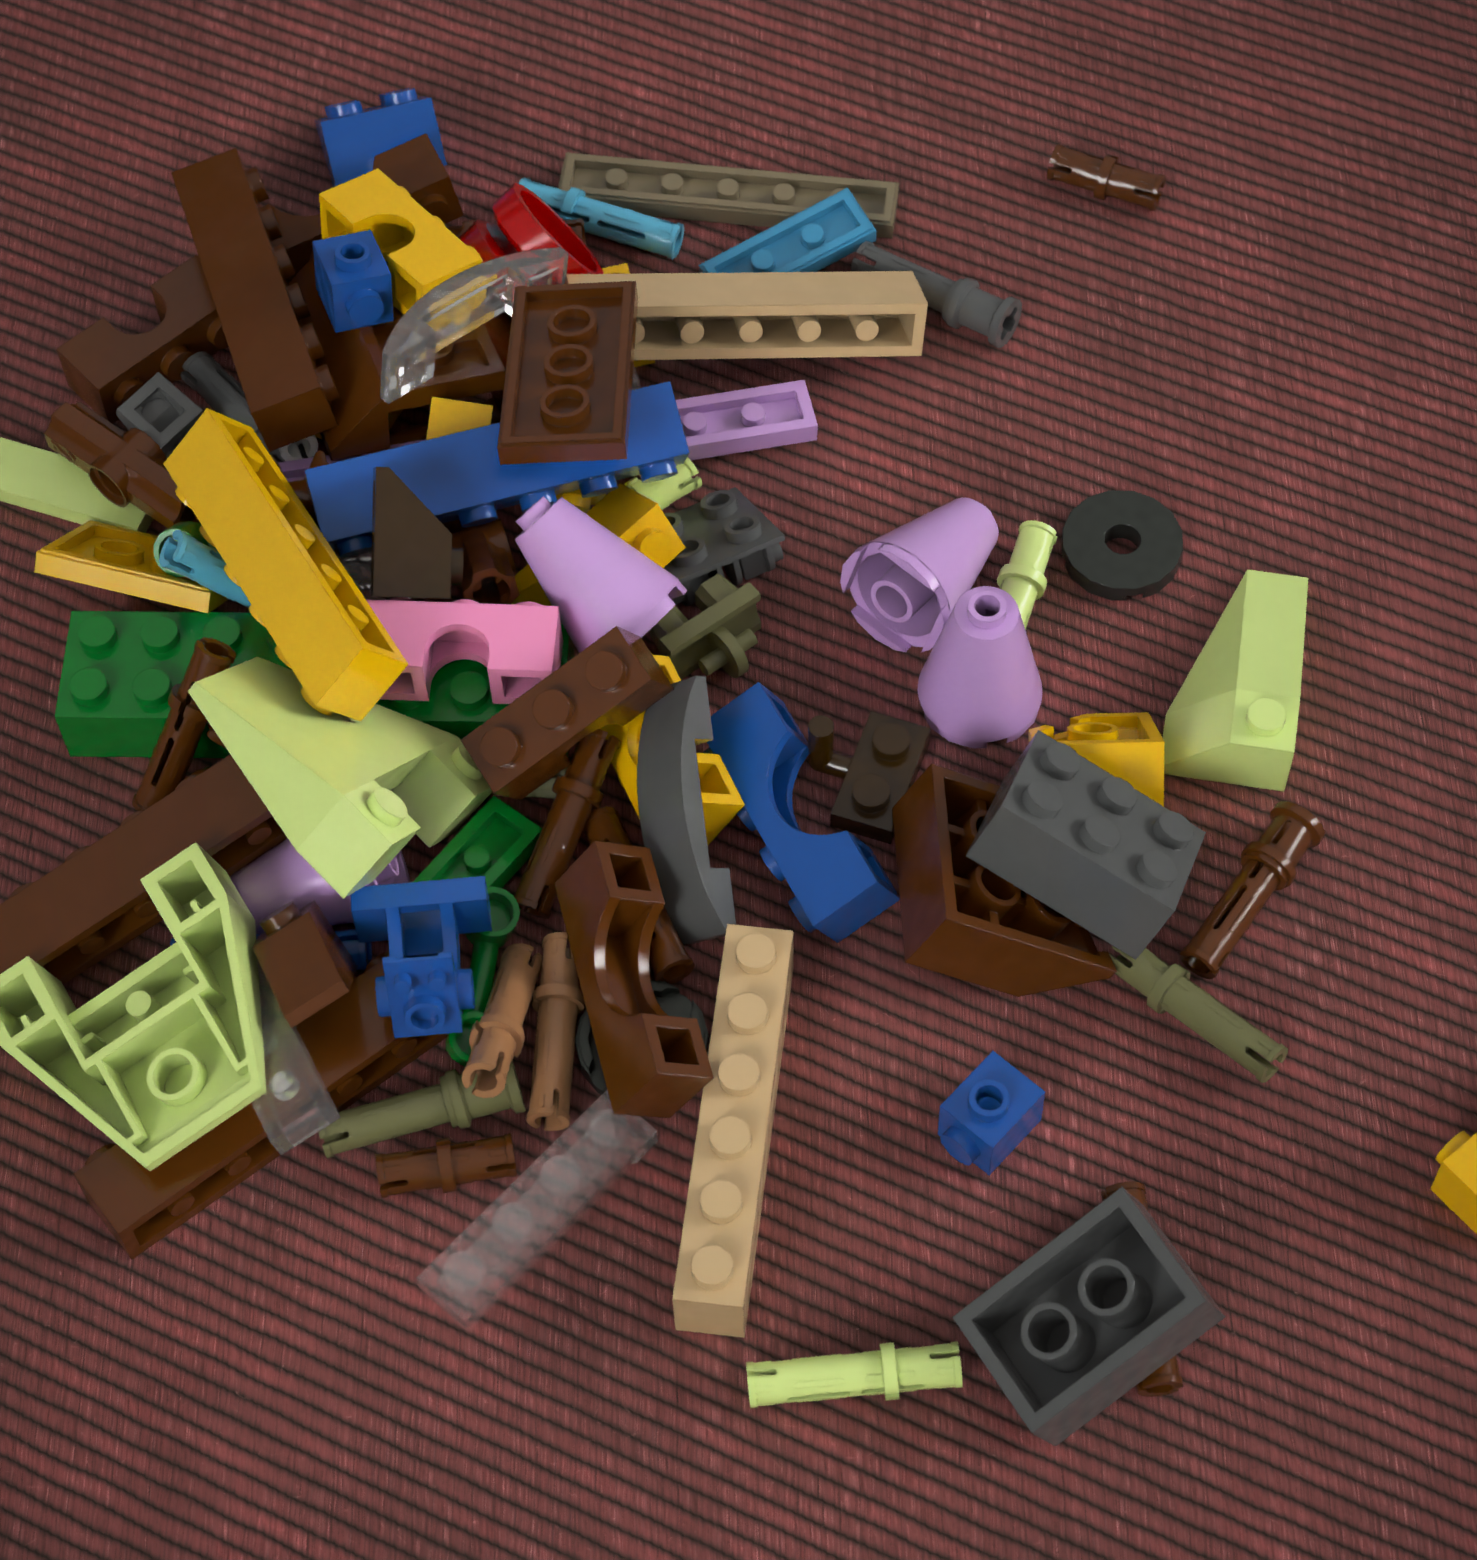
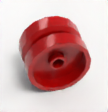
[459,183,604,314]

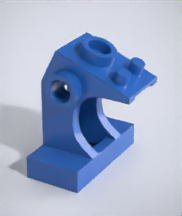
[351,876,492,1038]

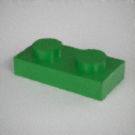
[413,795,542,888]

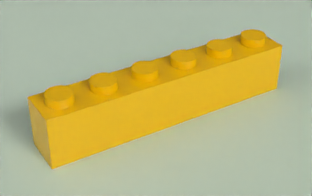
[163,408,409,721]

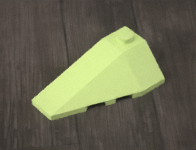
[1162,569,1309,792]

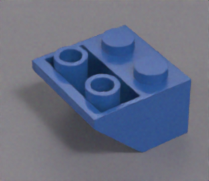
[315,88,447,187]

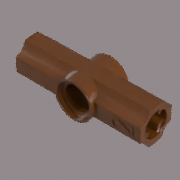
[44,402,201,528]
[442,518,520,604]

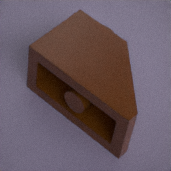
[252,901,358,1028]

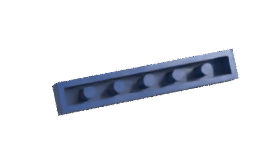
[305,381,689,558]

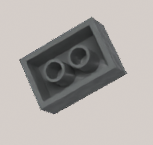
[966,730,1206,960]
[952,1187,1226,1447]

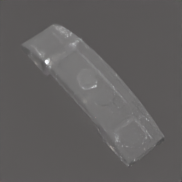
[380,247,569,404]

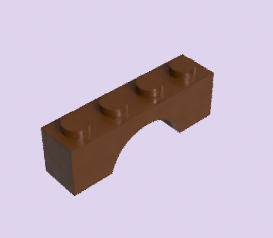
[269,133,464,283]
[554,841,714,1118]

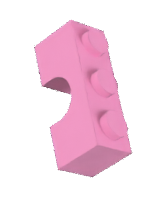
[366,597,563,704]

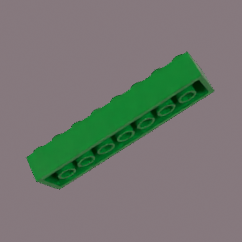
[55,611,575,759]

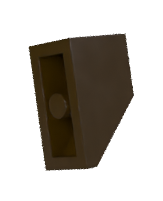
[370,467,463,599]

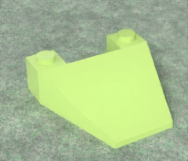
[188,657,493,899]
[0,842,266,1171]

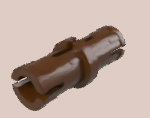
[1047,144,1166,211]
[375,1133,517,1198]

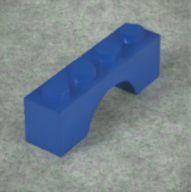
[703,682,900,943]

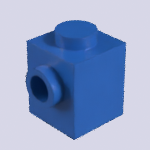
[312,230,394,333]
[937,1051,1045,1176]

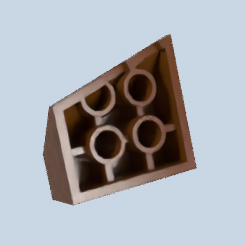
[892,763,1117,997]

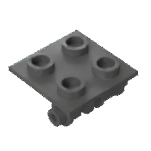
[664,487,785,607]

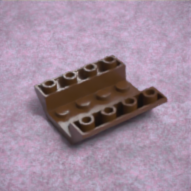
[288,256,512,461]

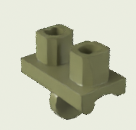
[649,574,761,680]

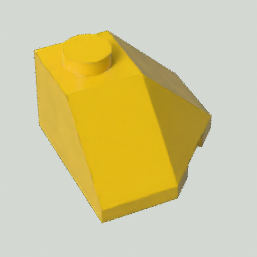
[1029,712,1165,806]

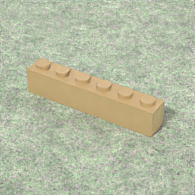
[565,271,928,360]
[672,924,794,1338]

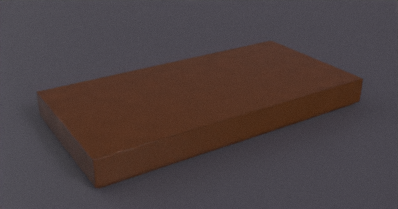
[497,281,638,465]

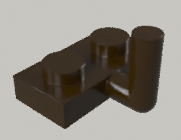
[808,711,931,844]

